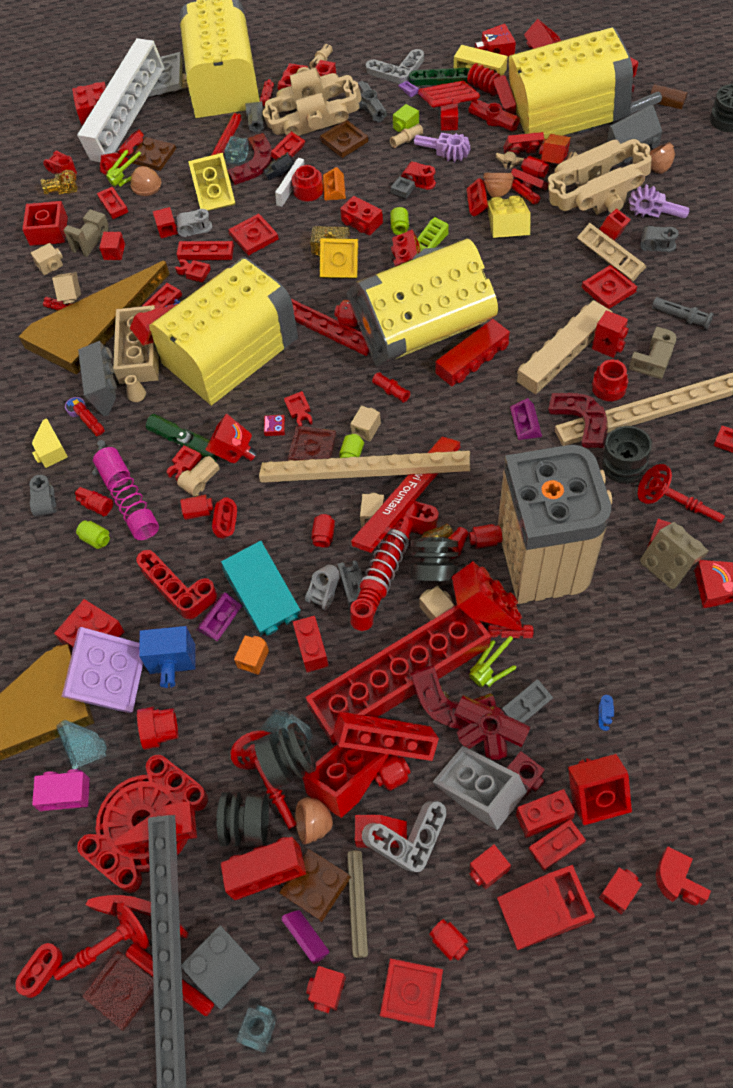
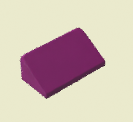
[510,398,542,440]
[196,593,242,641]
[281,910,329,965]

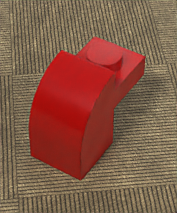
[656,847,711,906]

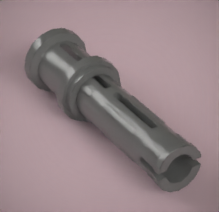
[652,297,714,330]

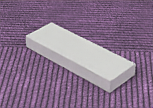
[275,158,304,207]

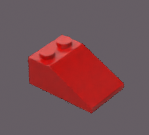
[302,744,389,818]

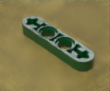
[409,68,470,86]

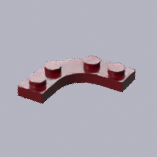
[228,133,272,185]
[548,393,608,448]
[410,665,497,729]

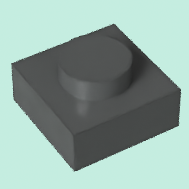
[391,176,415,198]

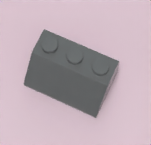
[607,105,662,166]
[78,341,117,416]

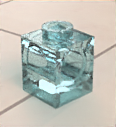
[224,136,249,165]
[236,1005,277,1053]

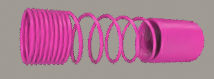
[93,447,159,540]

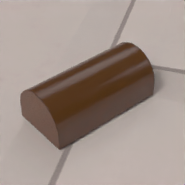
[650,84,688,110]

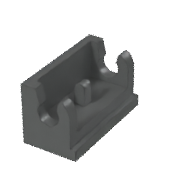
[338,561,363,609]
[502,679,553,723]

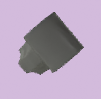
[245,101,264,132]

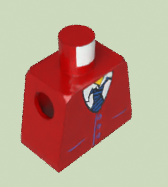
[475,24,516,57]

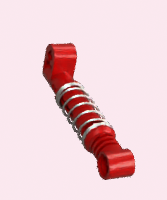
[350,501,439,631]

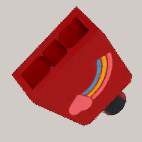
[205,414,257,463]
[694,560,733,608]

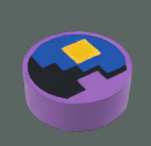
[65,397,86,417]

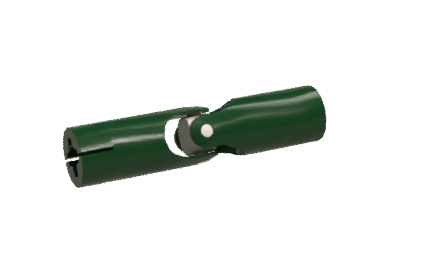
[146,414,219,462]

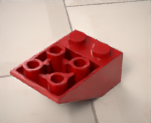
[452,561,523,631]
[497,865,595,950]

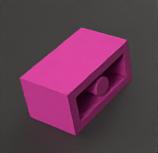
[32,769,90,811]

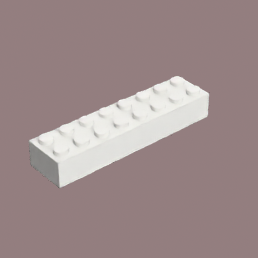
[77,38,165,162]

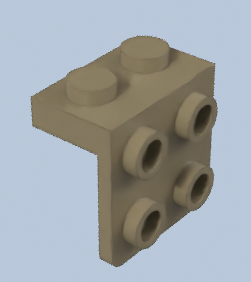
[640,522,709,589]

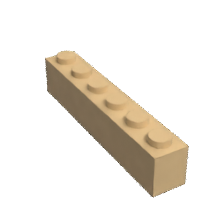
[517,300,612,394]

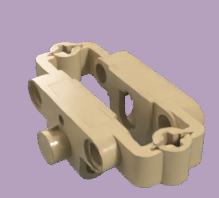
[263,67,361,136]
[548,139,652,215]

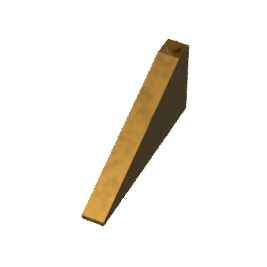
[19,261,170,375]
[0,644,94,761]

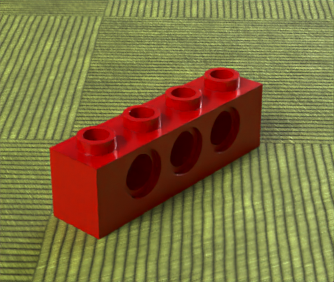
[333,711,439,761]

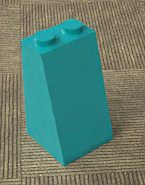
[221,541,300,636]

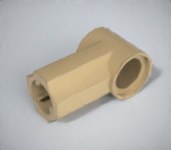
[177,456,220,497]

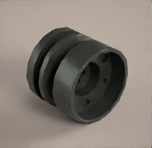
[710,84,733,132]
[602,426,652,484]
[411,537,458,581]
[254,722,316,789]
[216,792,269,846]

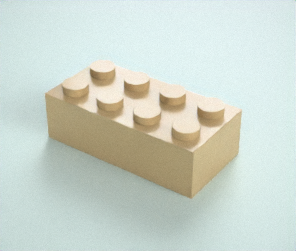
[113,305,159,384]

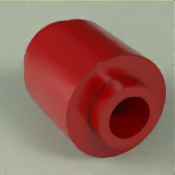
[521,156,549,179]
[311,514,335,547]
[469,524,502,549]
[429,919,469,961]

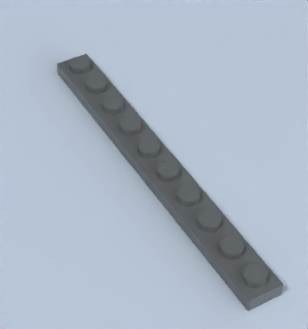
[148,815,186,1088]

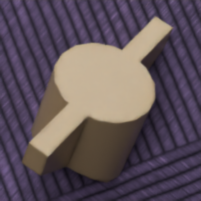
[496,152,524,169]

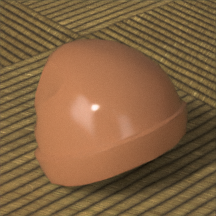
[650,142,675,174]
[131,166,161,196]
[483,173,513,197]
[295,797,333,845]

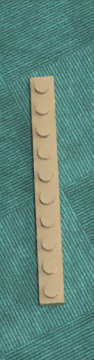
[555,373,733,446]
[259,451,470,482]

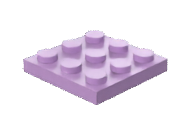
[61,627,143,713]

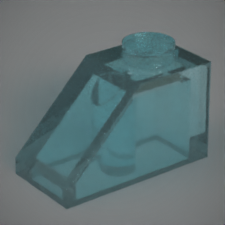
[261,709,313,742]
[56,720,107,769]

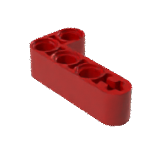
[136,550,217,619]

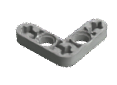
[366,49,424,84]
[362,801,446,872]

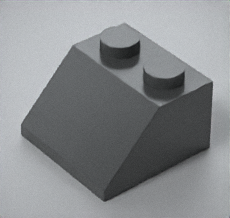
[181,925,260,1010]

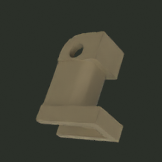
[64,210,109,257]
[629,327,677,379]

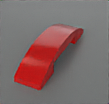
[86,895,189,939]

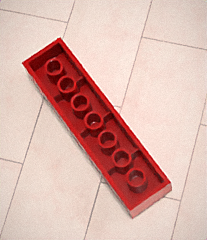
[305,605,491,745]

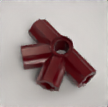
[454,695,530,760]

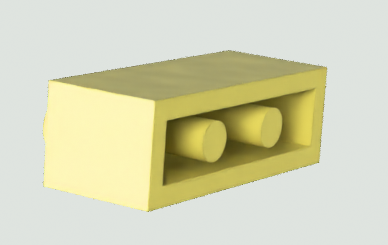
[454,45,507,76]

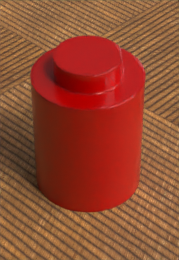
[181,495,214,520]

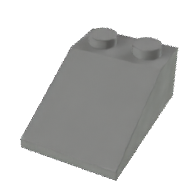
[433,746,527,830]

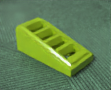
[418,217,448,251]

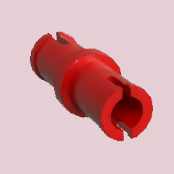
[372,372,410,403]

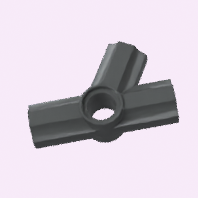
[344,81,387,123]

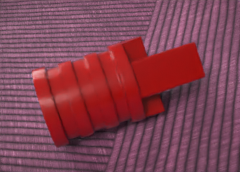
[75,487,114,517]

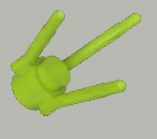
[106,150,141,187]
[469,636,516,688]

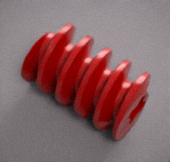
[467,63,503,96]

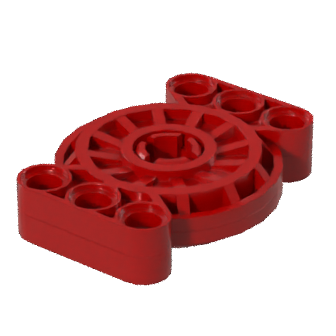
[77,755,208,893]

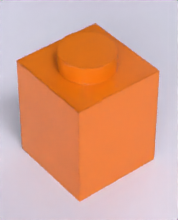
[234,636,269,675]

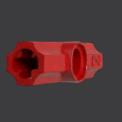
[469,99,520,132]

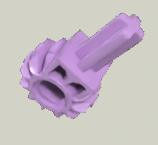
[414,133,470,163]
[629,184,689,218]

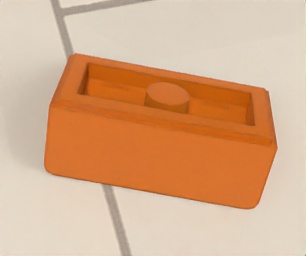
[323,167,346,201]

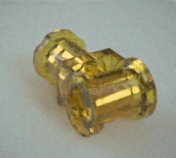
[41,170,78,195]

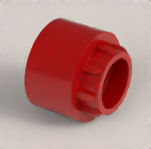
[292,165,323,201]

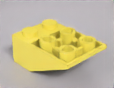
[487,196,530,238]

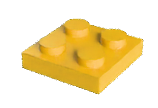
[320,238,358,278]

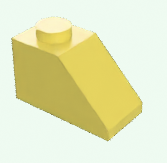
[32,418,68,468]

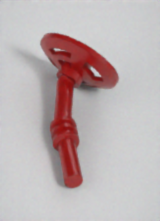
[637,464,725,523]
[230,731,297,829]
[53,902,149,980]

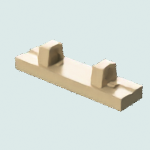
[577,223,646,282]

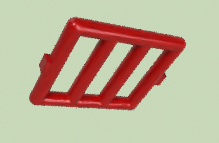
[418,81,480,108]

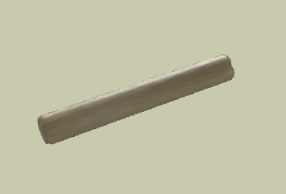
[347,850,368,958]

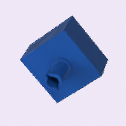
[139,626,195,688]

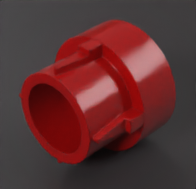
[592,359,628,401]
[137,706,179,750]

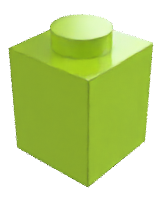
[393,104,419,132]

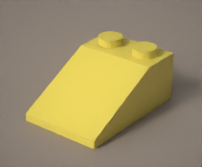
[188,153,235,211]

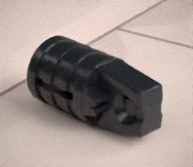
[264,152,295,180]

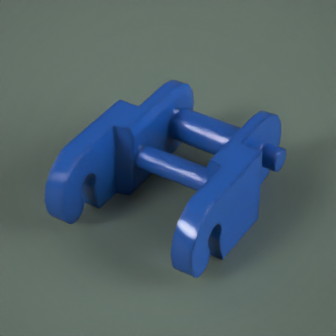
[598,695,614,731]

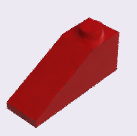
[114,799,197,852]

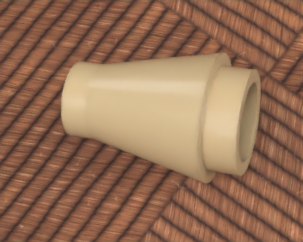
[125,375,146,402]

